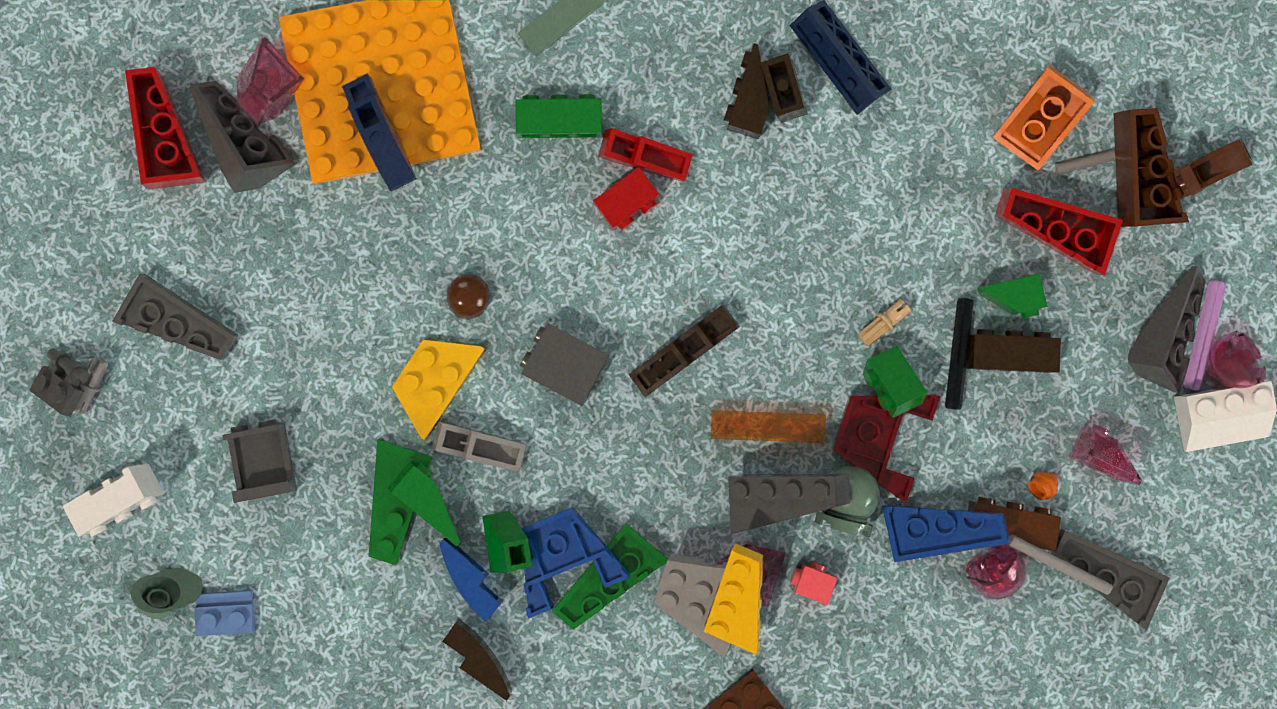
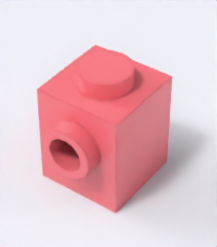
[790,561,838,605]

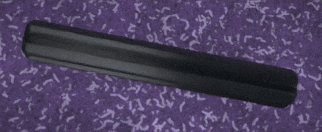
[945,298,974,410]

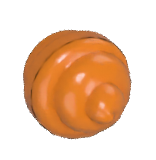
[1028,472,1058,500]

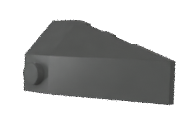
[189,81,294,193]
[1128,266,1206,393]

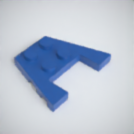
[521,507,630,619]

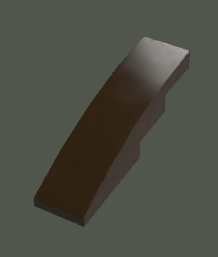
[629,304,740,397]

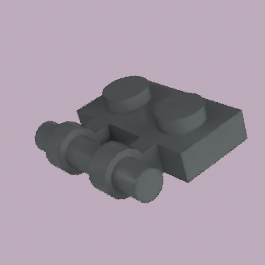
[29,348,90,417]

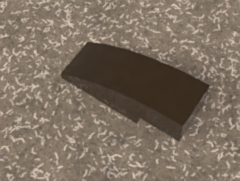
[442,619,512,701]

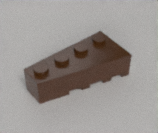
[1113,108,1189,227]

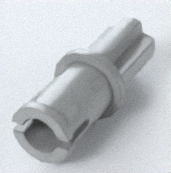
[74,358,108,414]

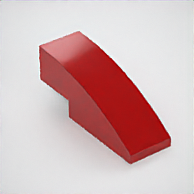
[598,128,693,182]

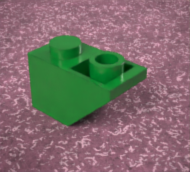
[482,511,532,573]

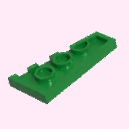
[368,439,433,565]
[552,523,668,630]

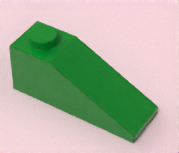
[388,461,460,546]

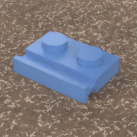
[194,590,255,636]

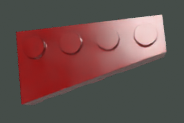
[995,188,1123,276]

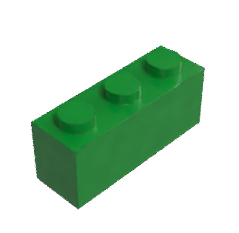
[515,94,602,138]

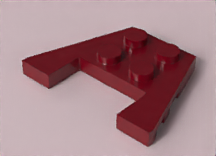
[832,395,940,502]

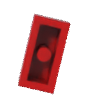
[593,167,659,231]

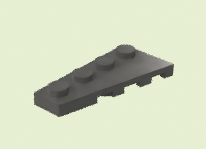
[112,274,239,360]

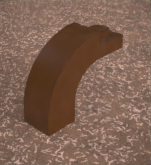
[1172,138,1254,198]

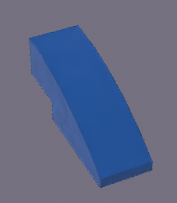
[439,537,503,622]

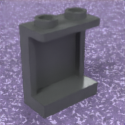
[520,323,609,406]
[222,419,297,503]

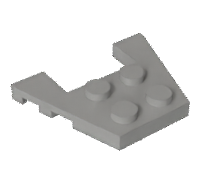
[654,554,731,657]

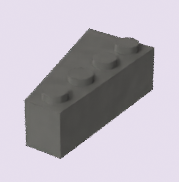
[728,474,851,534]

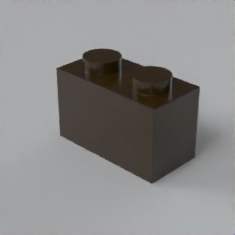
[761,53,808,123]

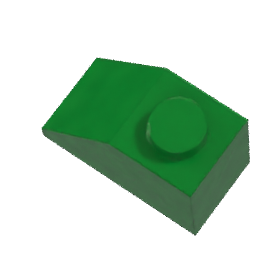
[977,273,1048,319]

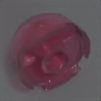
[1207,331,1266,389]
[966,544,1026,599]

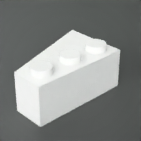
[63,464,164,538]

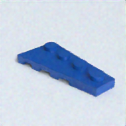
[882,505,1010,562]

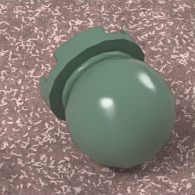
[814,466,880,537]

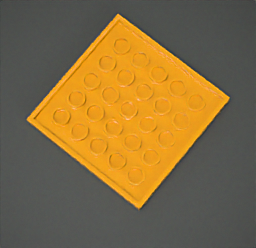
[278,0,481,185]

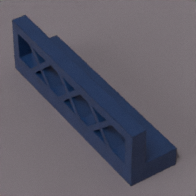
[789,0,892,115]

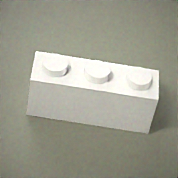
[1174,381,1277,452]

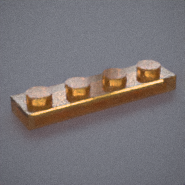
[710,410,826,443]

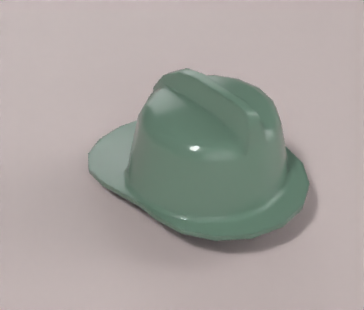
[130,568,203,619]

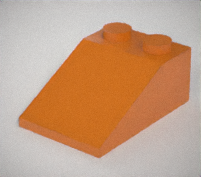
[993,64,1095,171]

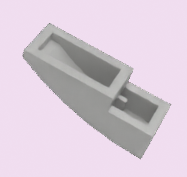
[431,421,526,472]

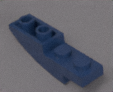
[342,74,417,192]

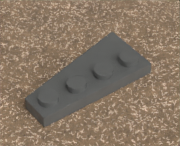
[1051,529,1170,630]

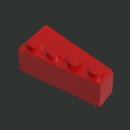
[125,67,206,190]

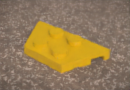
[392,340,485,440]

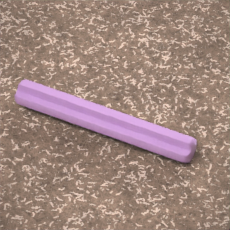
[1184,280,1226,391]

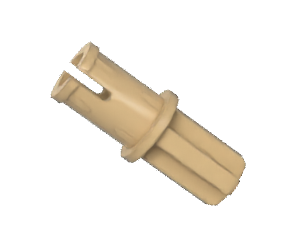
[858,299,911,346]

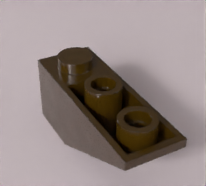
[724,43,770,140]

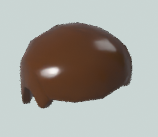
[447,274,490,320]

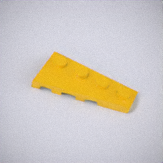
[703,543,763,655]

